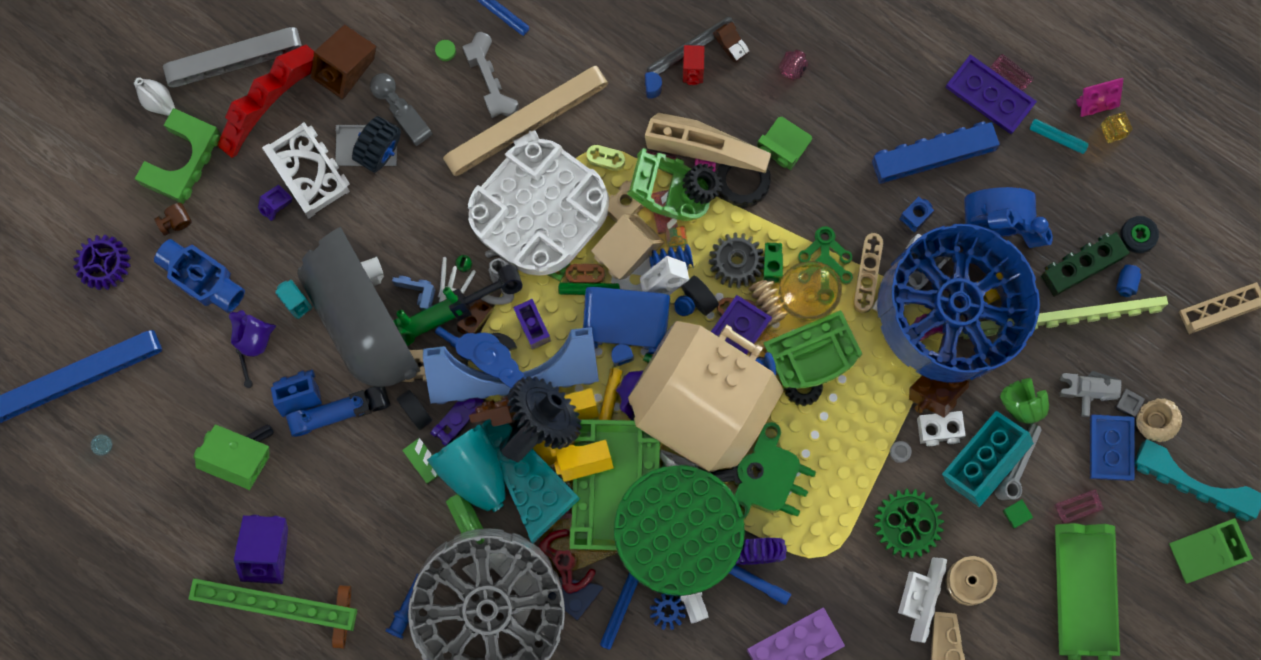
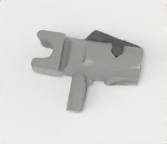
[1059,371,1121,417]

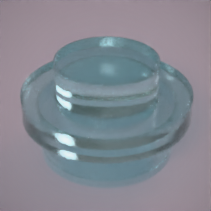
[91,434,113,456]

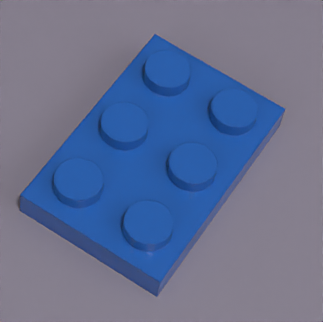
[1090,415,1135,481]

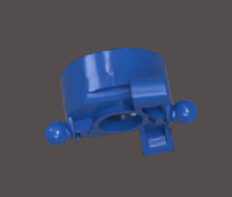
[964,187,1053,248]

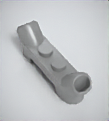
[462,32,519,118]

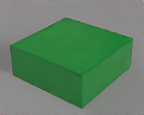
[1003,499,1033,529]

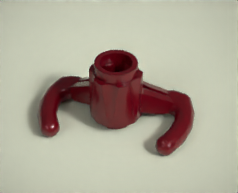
[538,529,596,593]

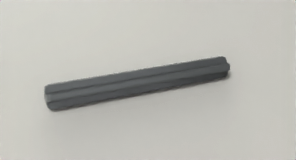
[647,17,735,74]

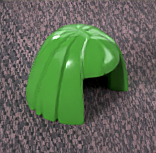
[1000,378,1049,424]

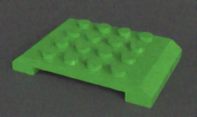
[570,420,660,550]

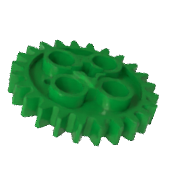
[874,488,944,559]

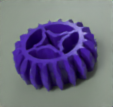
[73,235,131,290]
[735,538,787,565]

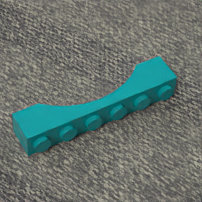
[1135,439,1261,522]

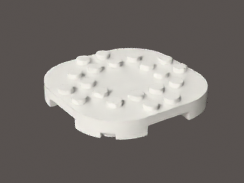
[468,139,609,276]

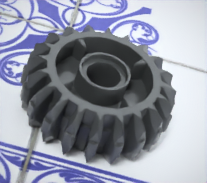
[709,232,764,289]

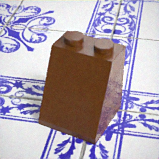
[310,25,377,99]

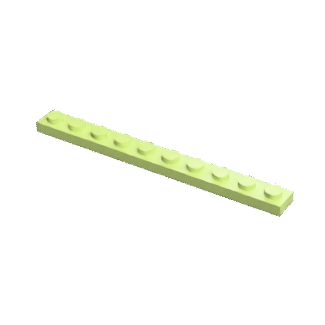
[959,296,1168,339]

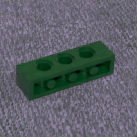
[1041,232,1129,297]

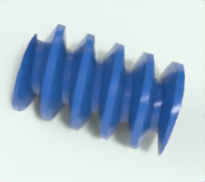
[649,244,694,271]

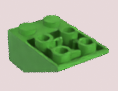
[1169,518,1253,584]

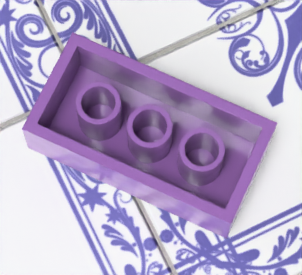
[746,607,845,660]

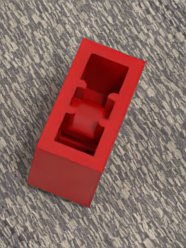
[683,45,705,85]

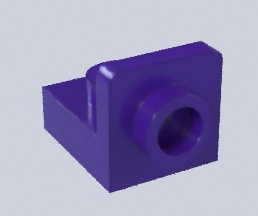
[258,184,293,221]

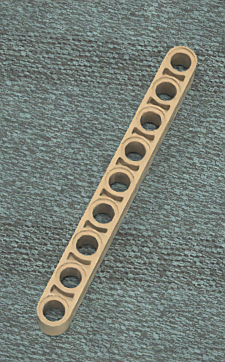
[443,66,608,176]

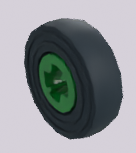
[1121,216,1159,253]

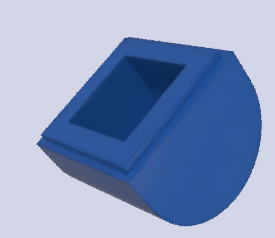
[645,72,662,99]
[611,344,634,367]

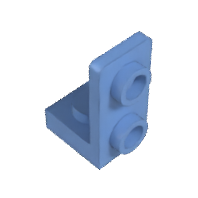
[392,276,435,311]

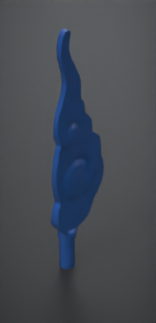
[435,326,526,388]

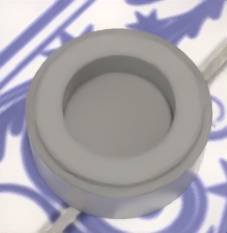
[889,441,912,463]

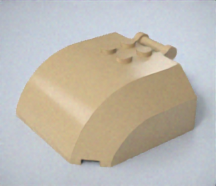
[628,321,784,472]

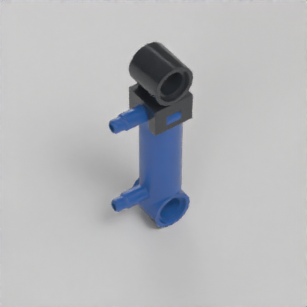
[286,386,391,437]

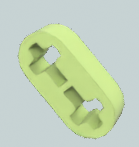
[587,145,625,171]

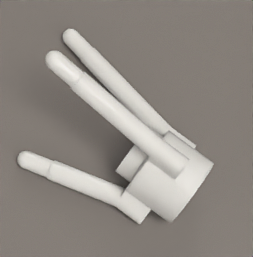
[438,257,476,302]

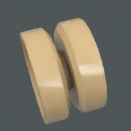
[945,556,997,606]

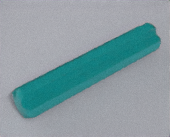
[1030,119,1089,154]

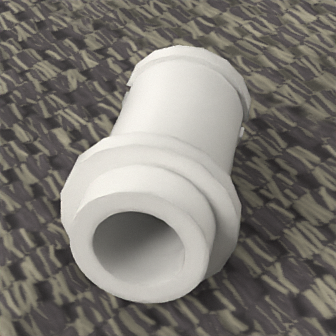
[513,130,539,145]

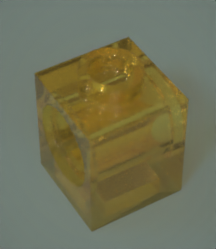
[1100,111,1133,144]

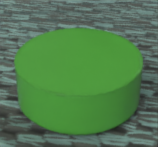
[435,40,456,61]

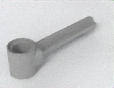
[994,424,1042,500]

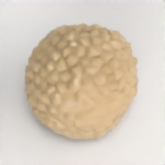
[1136,398,1182,442]

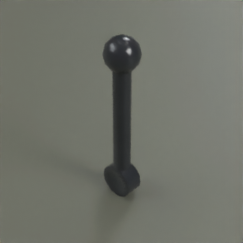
[236,349,253,388]

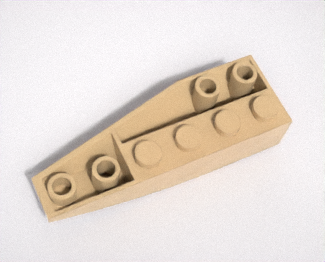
[645,113,771,173]

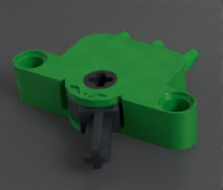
[711,422,816,520]

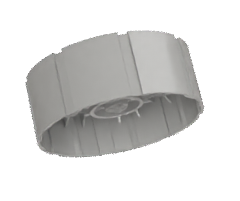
[408,528,565,660]

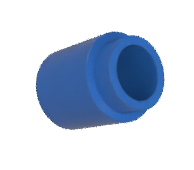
[1116,265,1141,297]

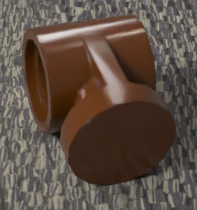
[154,203,192,236]

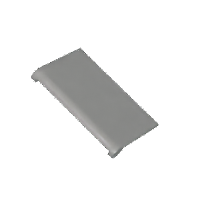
[335,125,397,166]

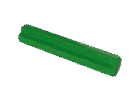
[558,282,620,295]

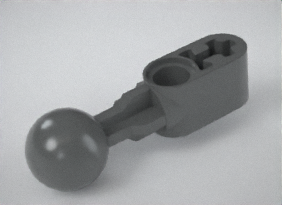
[370,73,433,147]

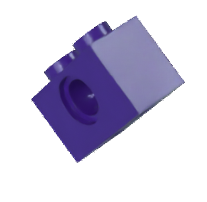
[513,299,551,350]

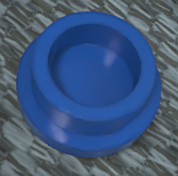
[674,296,695,316]

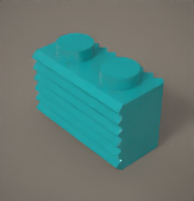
[275,280,313,319]

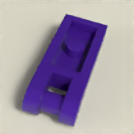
[430,397,484,446]

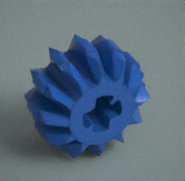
[650,594,686,630]

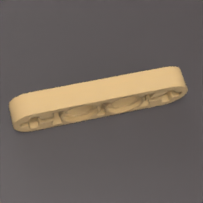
[854,233,883,313]

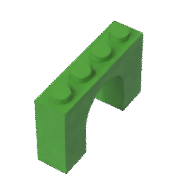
[135,108,221,204]

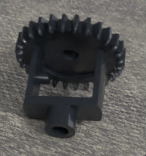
[499,376,582,463]

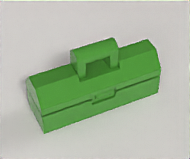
[446,494,484,544]

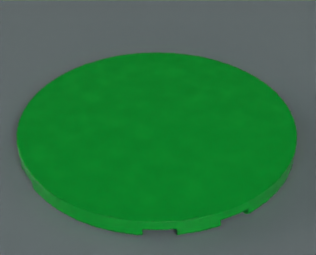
[614,465,745,596]

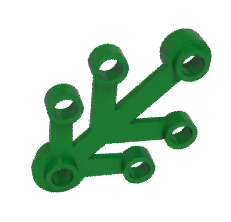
[798,226,853,306]

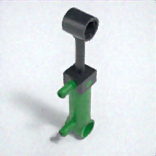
[393,265,523,346]

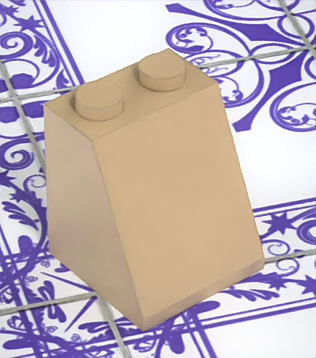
[591,213,665,280]

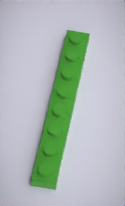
[188,578,358,631]

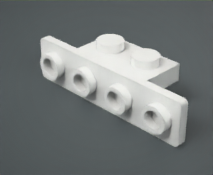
[898,557,947,643]

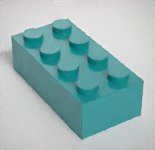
[942,411,1034,507]

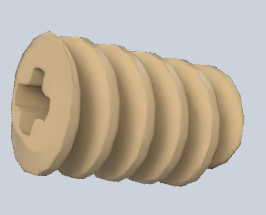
[749,280,789,327]

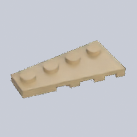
[931,612,965,660]

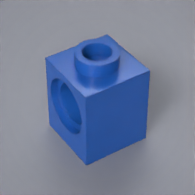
[900,197,934,233]

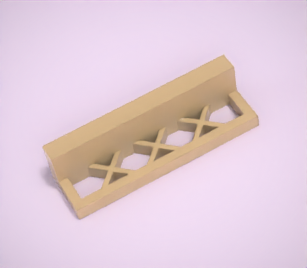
[1179,282,1261,334]

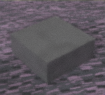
[1115,389,1145,417]

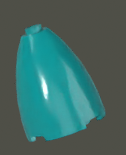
[427,424,505,512]

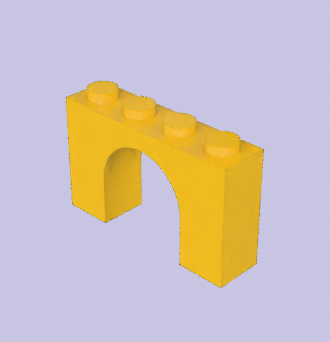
[550,388,614,482]

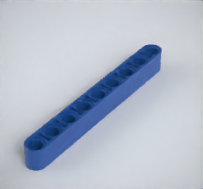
[0,330,162,423]

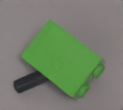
[193,424,274,490]

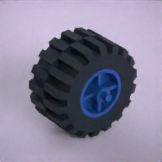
[352,116,401,173]

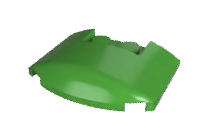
[763,310,862,388]

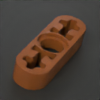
[332,585,351,649]

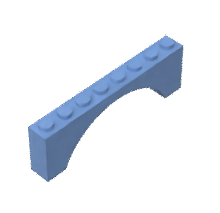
[423,327,599,404]

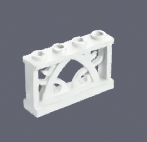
[262,122,350,218]

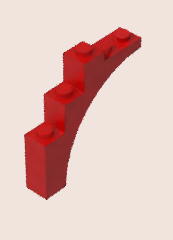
[217,45,314,158]

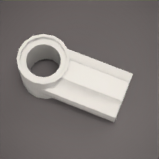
[361,257,384,286]
[680,592,709,624]

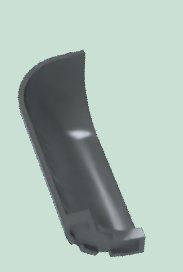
[297,226,421,387]

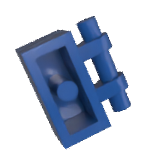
[271,369,322,417]

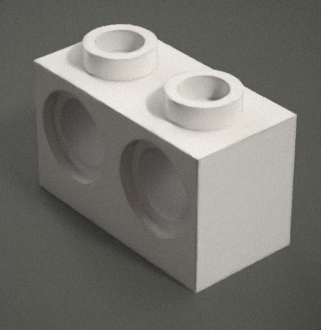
[640,256,689,295]
[917,411,965,446]

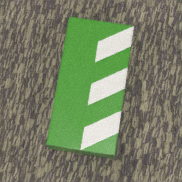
[402,438,439,484]

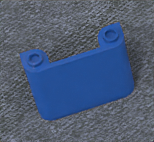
[583,287,670,354]

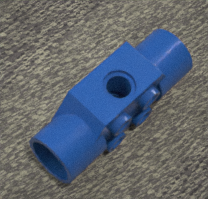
[154,239,245,313]

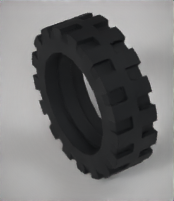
[717,164,771,208]

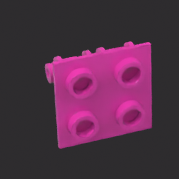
[1076,78,1124,117]

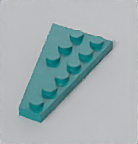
[481,419,580,543]

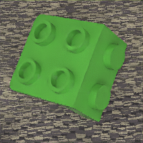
[757,117,812,170]

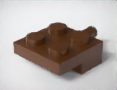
[909,376,969,418]
[469,395,516,427]

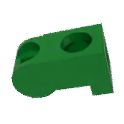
[763,243,783,283]

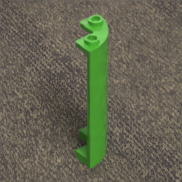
[1055,523,1120,660]

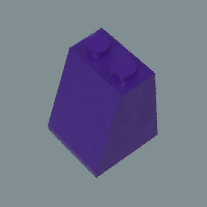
[234,515,288,584]

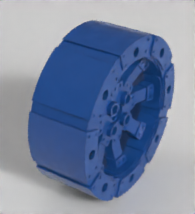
[877,224,1040,382]

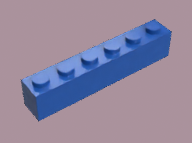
[872,122,1000,184]

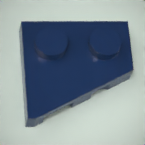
[548,577,603,621]

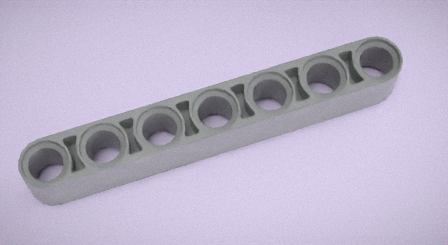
[163,27,302,87]

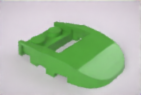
[627,148,710,221]

